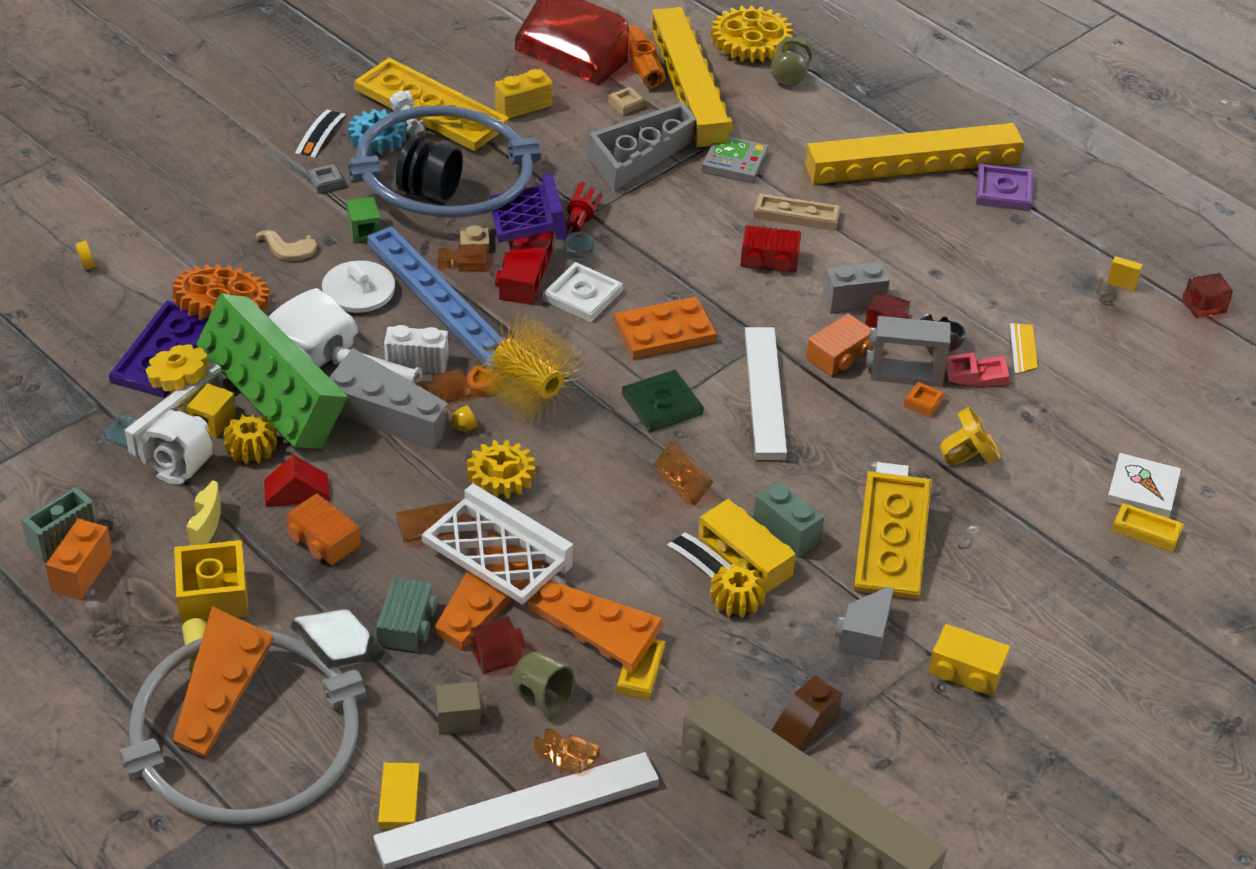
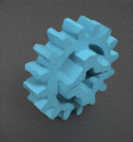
[348,109,407,154]

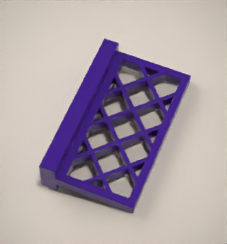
[490,173,568,243]

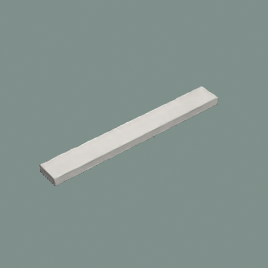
[373,752,659,869]

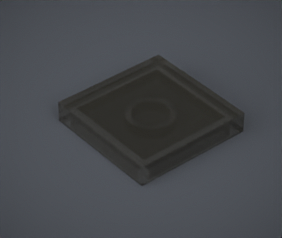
[291,609,385,669]

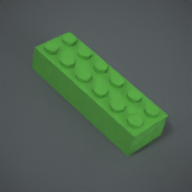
[196,294,348,449]

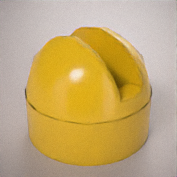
[452,405,478,432]

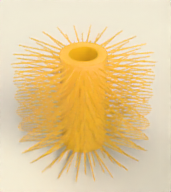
[472,313,584,424]

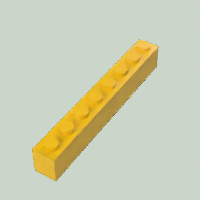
[651,7,733,147]
[805,123,1024,185]

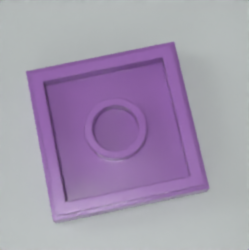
[976,164,1033,211]

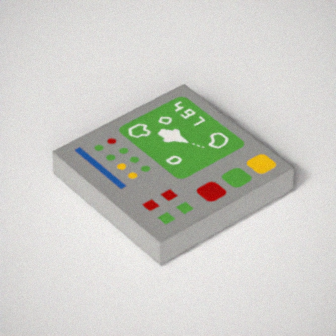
[702,136,768,183]

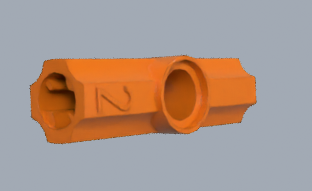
[622,25,665,88]

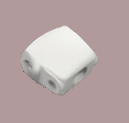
[269,288,358,368]

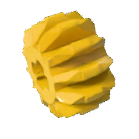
[223,413,277,465]
[710,562,766,619]

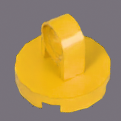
[940,406,1001,465]

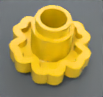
[145,344,210,394]

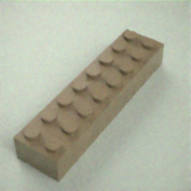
[681,691,947,869]

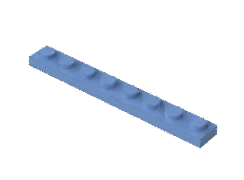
[367,226,503,372]

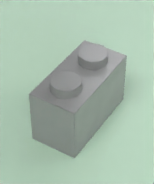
[823,262,890,313]

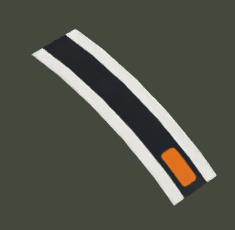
[295,110,346,158]
[667,532,731,578]

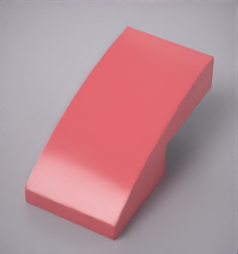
[946,352,1010,387]

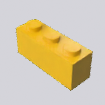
[698,499,796,594]

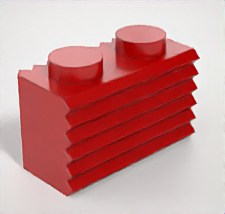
[740,225,802,272]

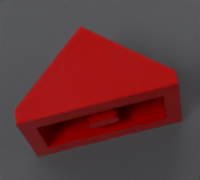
[264,455,330,507]

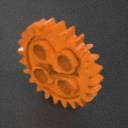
[172,264,270,320]

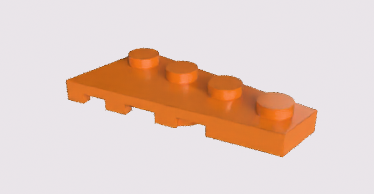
[435,532,542,651]
[173,606,274,759]

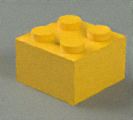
[174,540,249,624]

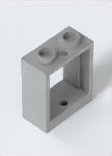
[866,316,950,387]

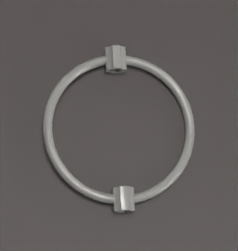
[119,630,366,824]

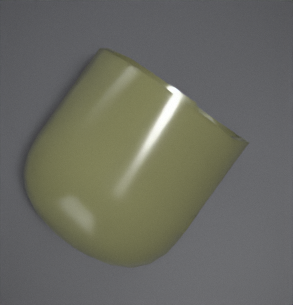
[771,37,813,86]
[512,651,575,718]

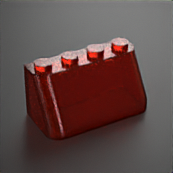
[515,0,629,86]

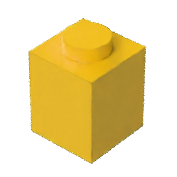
[187,383,237,438]

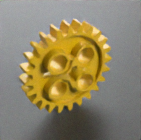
[711,5,793,63]

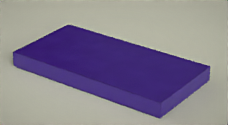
[109,300,209,398]

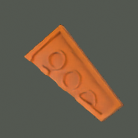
[528,580,663,673]

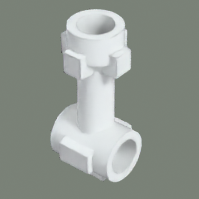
[389,90,426,137]

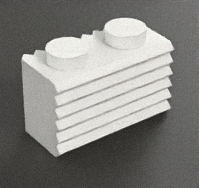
[384,325,449,375]

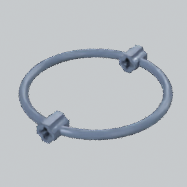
[347,106,541,218]

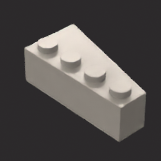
[587,102,696,192]
[329,348,449,449]

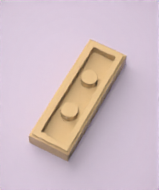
[754,194,840,231]

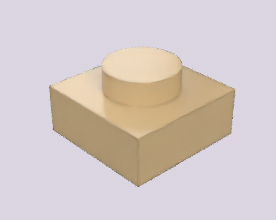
[460,225,489,253]

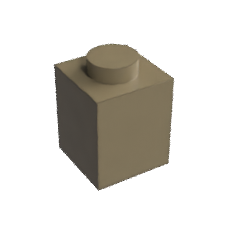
[435,681,487,735]

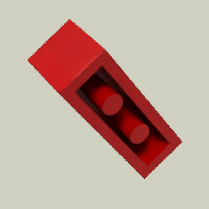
[495,231,554,305]

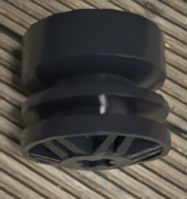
[396,135,463,204]

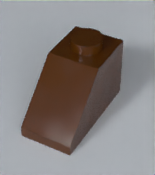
[771,674,843,752]

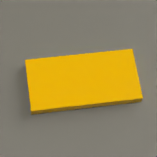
[854,471,932,600]

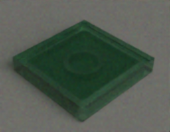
[622,369,704,433]

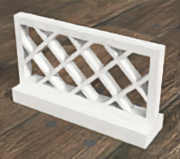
[422,483,573,605]

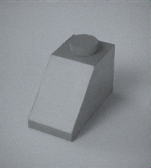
[835,587,894,659]

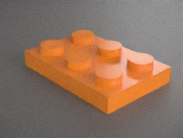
[614,296,717,360]

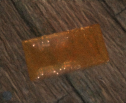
[652,441,714,505]
[396,501,466,543]

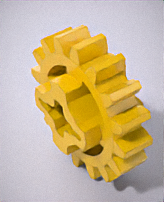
[467,440,535,499]

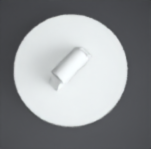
[322,261,395,313]

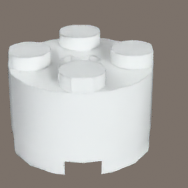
[138,410,213,484]

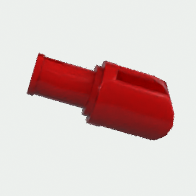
[565,182,603,236]

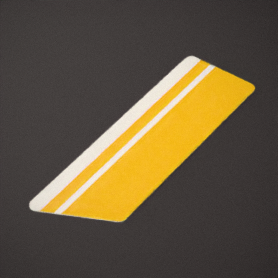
[1010,323,1038,373]

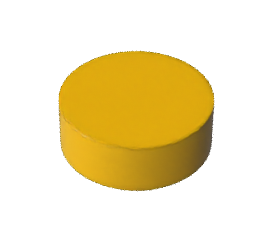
[75,240,96,271]

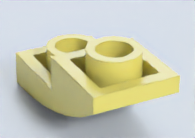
[186,480,221,545]

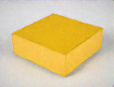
[1107,256,1143,292]

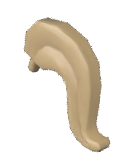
[256,230,317,261]

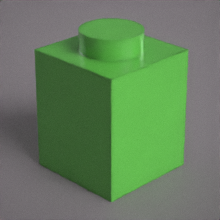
[346,196,381,243]

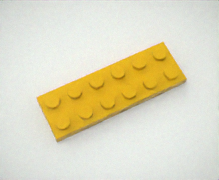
[354,58,509,151]

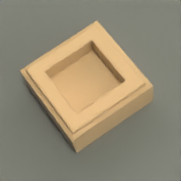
[608,87,645,116]

